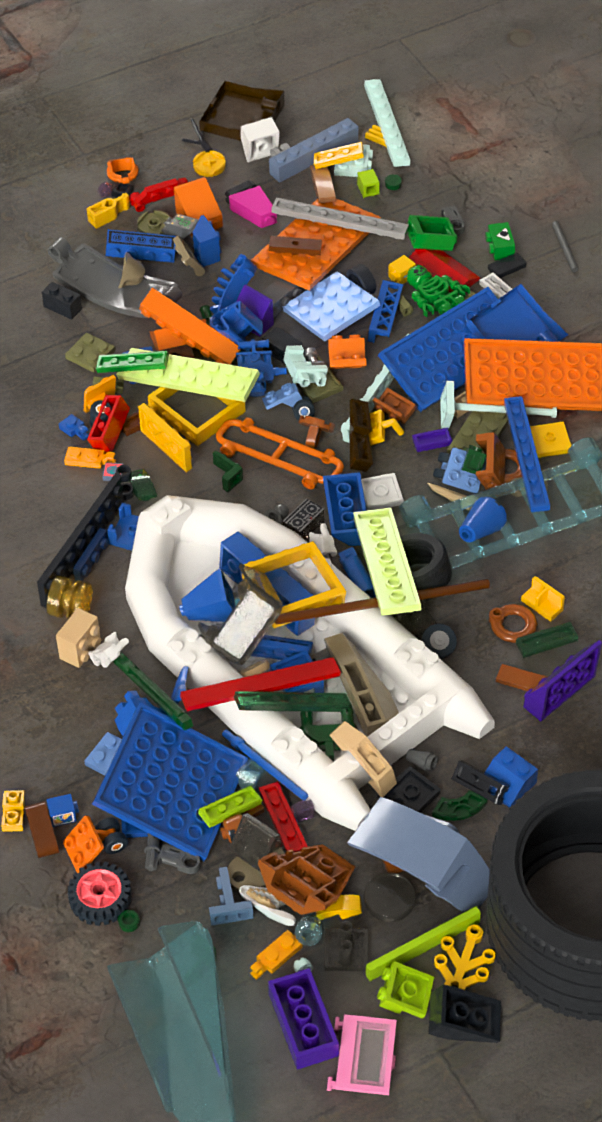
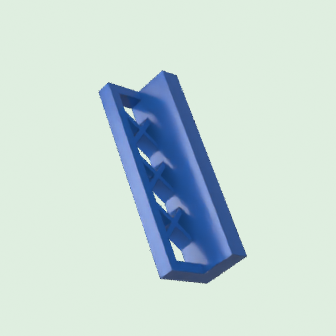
[368,280,403,343]
[230,630,313,660]

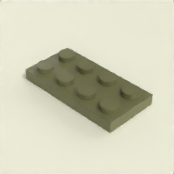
[447,411,509,457]

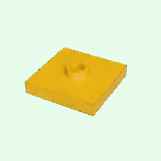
[530,422,572,458]

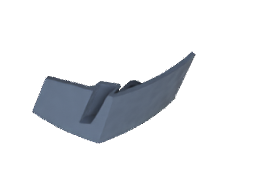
[347,797,490,913]

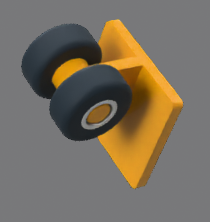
[83,375,116,427]

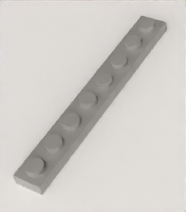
[272,198,409,240]

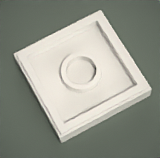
[361,473,404,511]

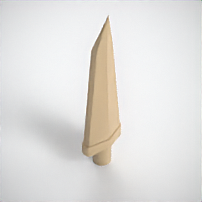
[427,483,478,510]

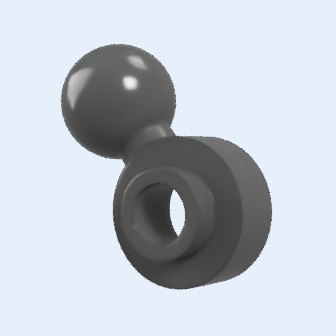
[263,504,289,524]

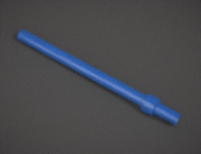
[222,729,308,801]

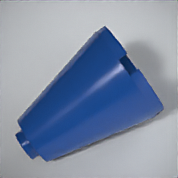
[459,496,507,543]

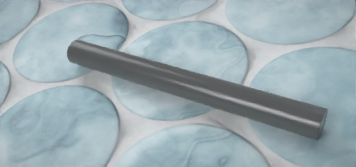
[552,221,578,272]

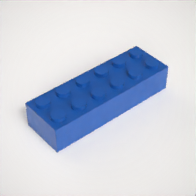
[219,532,315,636]

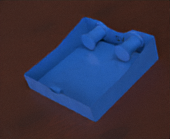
[466,284,568,342]

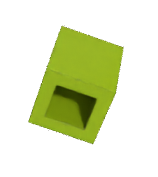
[357,169,379,198]

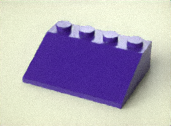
[523,640,602,722]

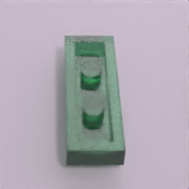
[516,622,578,658]

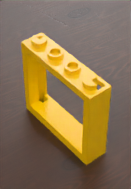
[148,387,246,446]
[242,541,346,628]

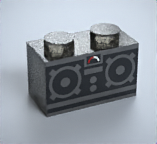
[283,498,325,540]

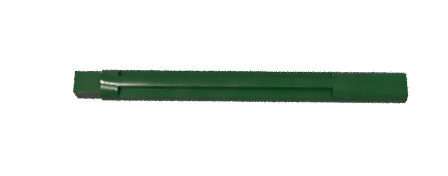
[113,652,193,730]

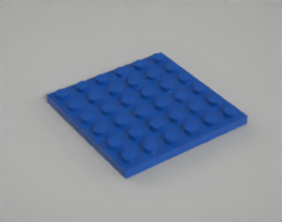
[92,702,248,861]

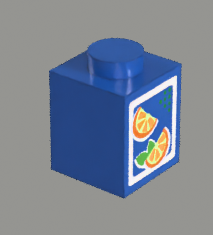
[46,794,79,827]

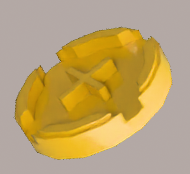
[193,150,226,177]

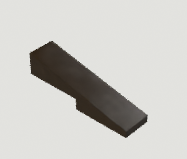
[350,398,373,472]

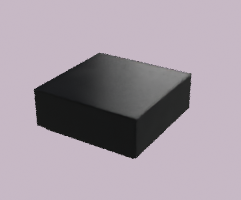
[111,182,134,198]

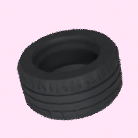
[400,533,452,603]

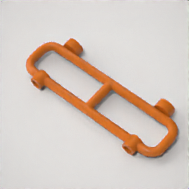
[216,417,344,490]

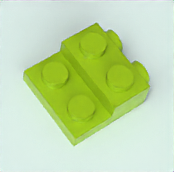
[377,961,434,1019]

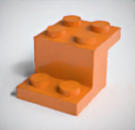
[328,335,366,369]

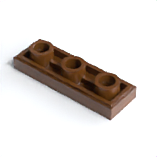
[269,236,322,256]

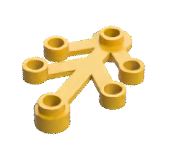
[434,924,496,990]

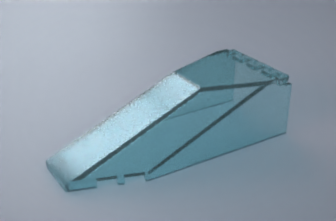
[107,921,236,1122]

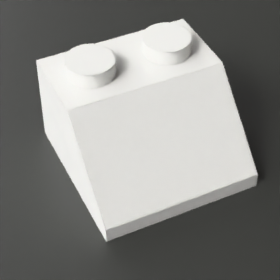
[241,117,279,162]

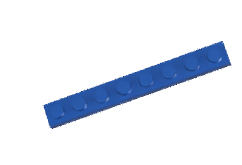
[504,396,550,512]

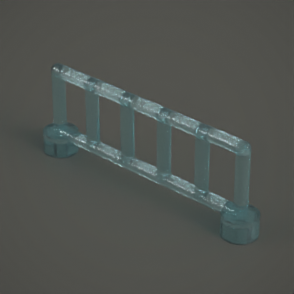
[399,437,602,568]

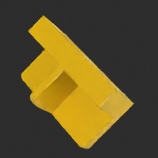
[521,576,565,622]

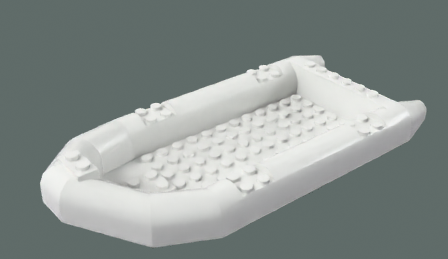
[125,495,495,831]

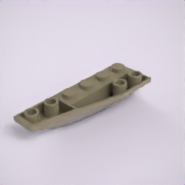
[324,633,399,737]

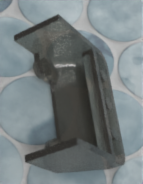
[198,564,282,665]

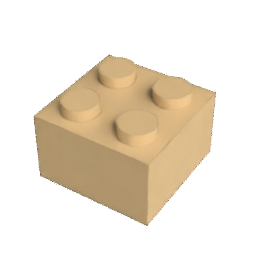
[56,608,101,668]

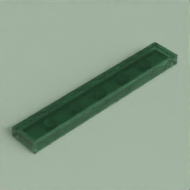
[233,691,352,712]

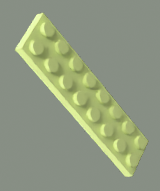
[116,348,260,402]
[353,508,421,615]

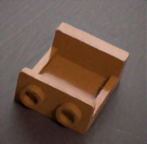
[476,432,505,492]

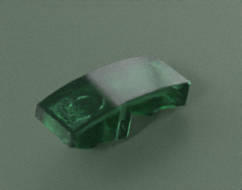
[129,469,157,501]

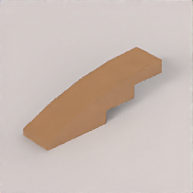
[310,165,336,203]

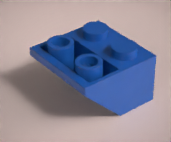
[193,215,222,267]

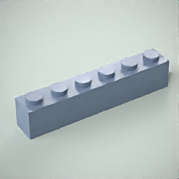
[269,118,358,183]

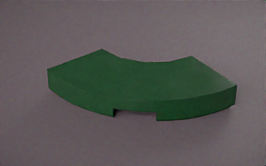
[432,790,488,821]

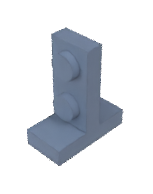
[209,867,253,926]

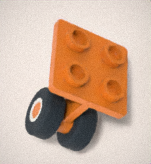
[63,815,128,873]

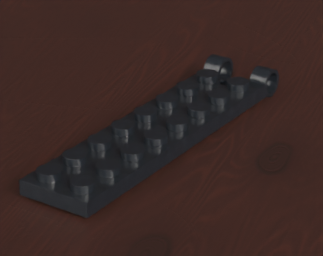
[37,465,134,608]

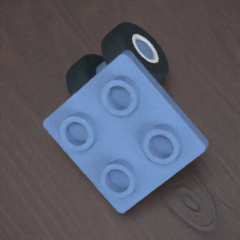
[262,383,315,421]
[433,448,486,494]

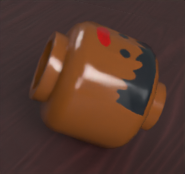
[220,814,252,844]

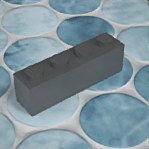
[261,278,306,317]

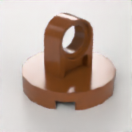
[299,415,335,449]

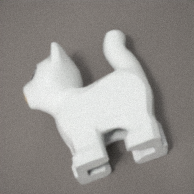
[309,523,337,559]
[88,632,129,668]

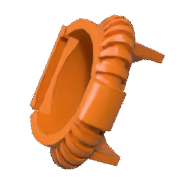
[107,157,139,184]

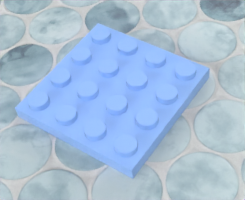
[282,271,380,341]

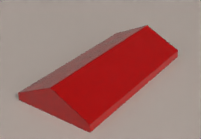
[409,249,480,295]

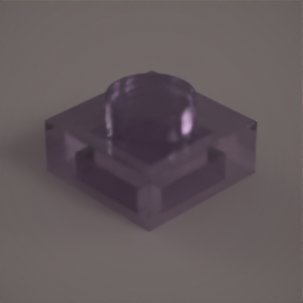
[291,800,314,823]

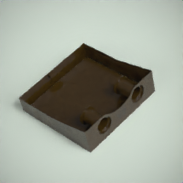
[199,81,285,141]

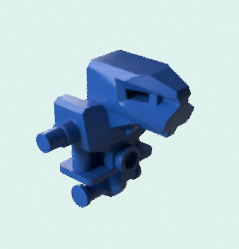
[236,339,287,397]

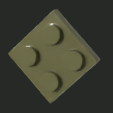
[65,332,115,373]

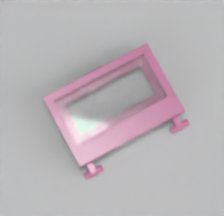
[327,1014,397,1095]

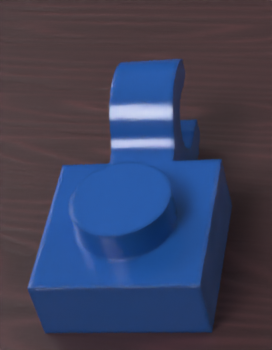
[59,414,89,441]

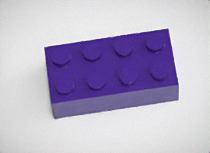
[268,968,339,1070]

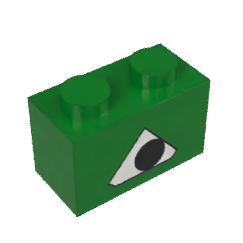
[485,222,515,261]

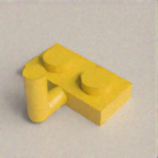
[369,410,404,446]

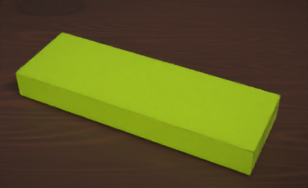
[198,785,262,828]

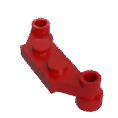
[129,178,188,212]

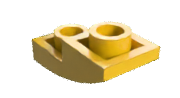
[1,790,25,832]
[316,895,362,920]

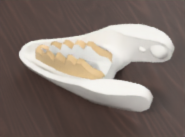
[239,885,296,926]

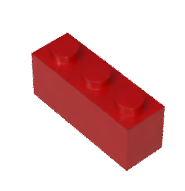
[87,395,130,453]

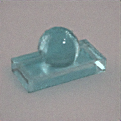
[236,759,266,789]

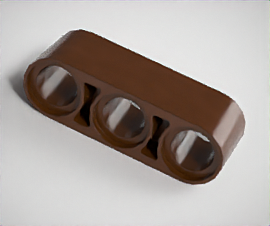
[24,801,59,858]

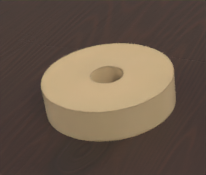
[239,659,270,677]

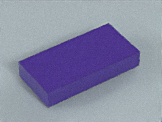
[412,428,453,452]

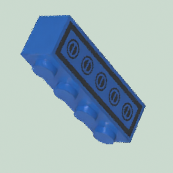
[105,229,176,263]

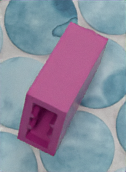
[229,186,277,228]

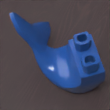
[115,666,188,736]

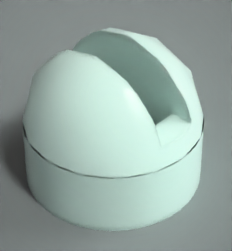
[293,957,313,972]

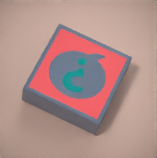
[102,462,124,481]

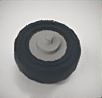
[421,624,457,659]

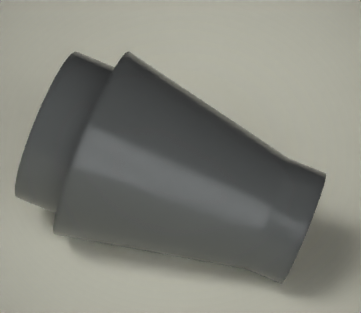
[406,749,438,772]

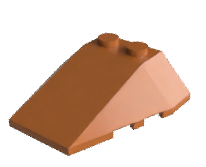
[258,844,355,915]

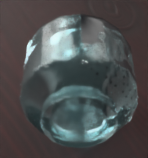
[294,914,323,946]

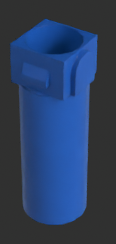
[338,547,376,598]

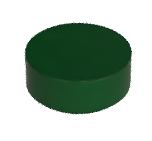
[385,174,402,190]
[118,910,140,932]

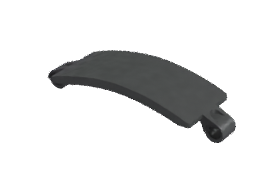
[48,237,183,318]

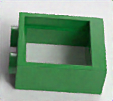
[407,215,457,251]

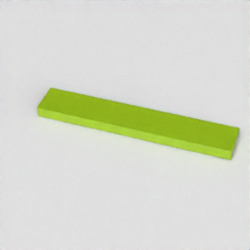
[366,906,481,981]

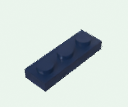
[73,528,109,583]

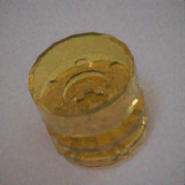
[47,576,93,619]

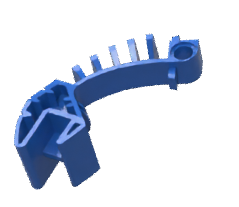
[210,254,263,352]

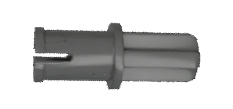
[144,833,161,871]

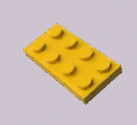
[138,403,192,472]

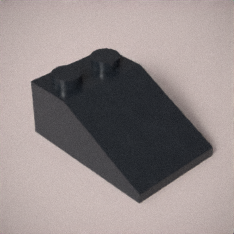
[428,984,501,1043]

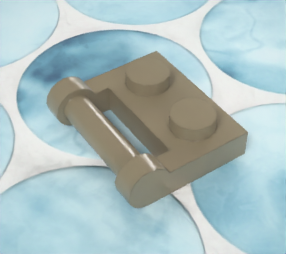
[173,235,205,276]

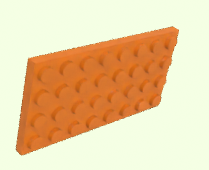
[251,198,381,291]
[464,338,602,411]

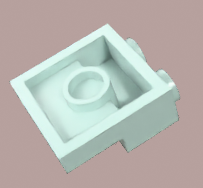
[334,145,373,177]

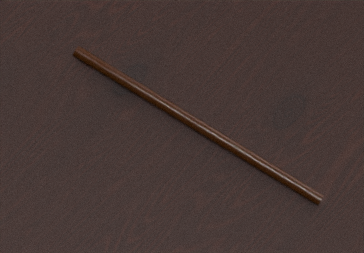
[274,579,490,625]

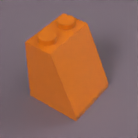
[174,177,223,237]

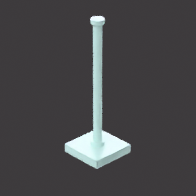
[440,381,557,430]

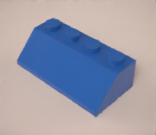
[323,472,366,546]

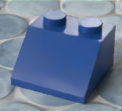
[485,746,538,808]

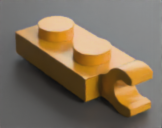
[64,447,116,469]
[250,930,303,980]

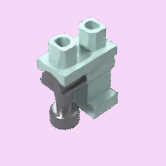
[283,345,328,387]

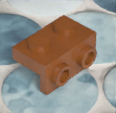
[372,388,417,424]

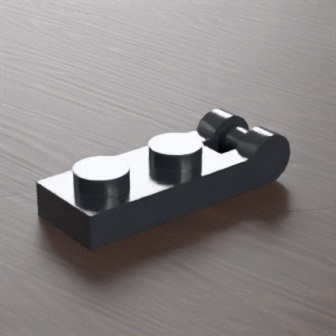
[451,760,510,805]

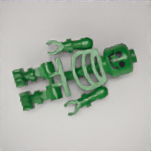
[407,265,470,317]

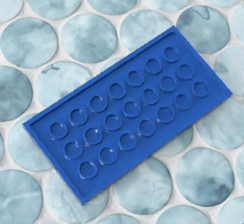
[378,287,498,412]

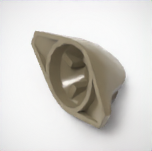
[119,252,145,288]

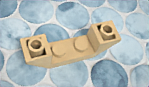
[330,721,397,797]

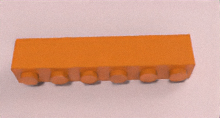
[139,288,241,365]

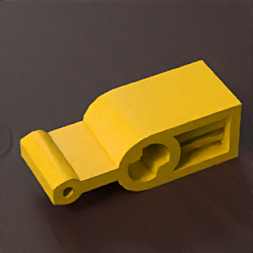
[86,193,130,229]

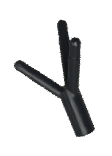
[182,118,213,152]

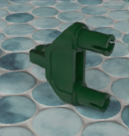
[299,708,358,762]

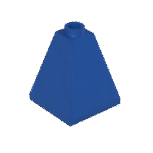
[179,569,239,622]

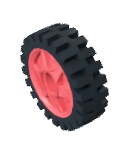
[68,862,132,926]

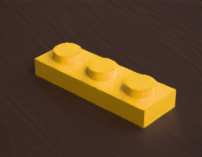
[314,142,364,169]

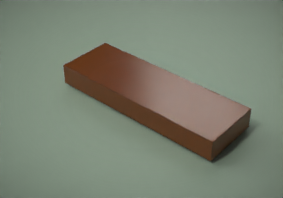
[496,664,548,691]

